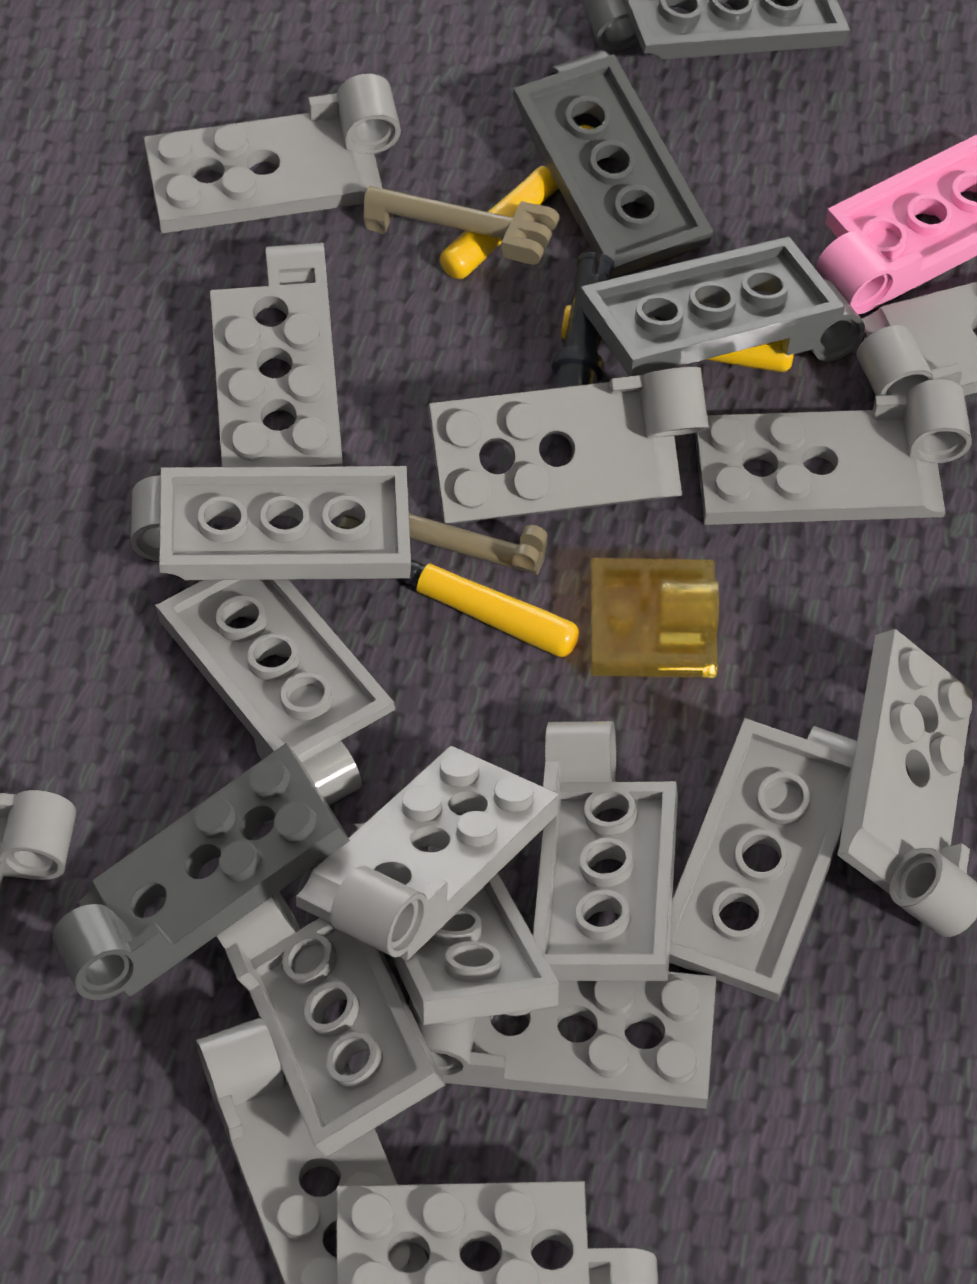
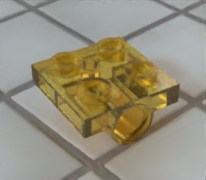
[590,558,719,678]

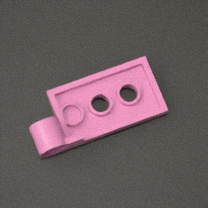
[816,135,977,314]

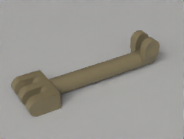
[364,186,560,265]
[337,513,547,576]

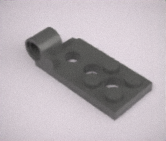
[582,0,850,60]
[513,50,714,279]
[579,237,865,377]
[52,743,350,1000]

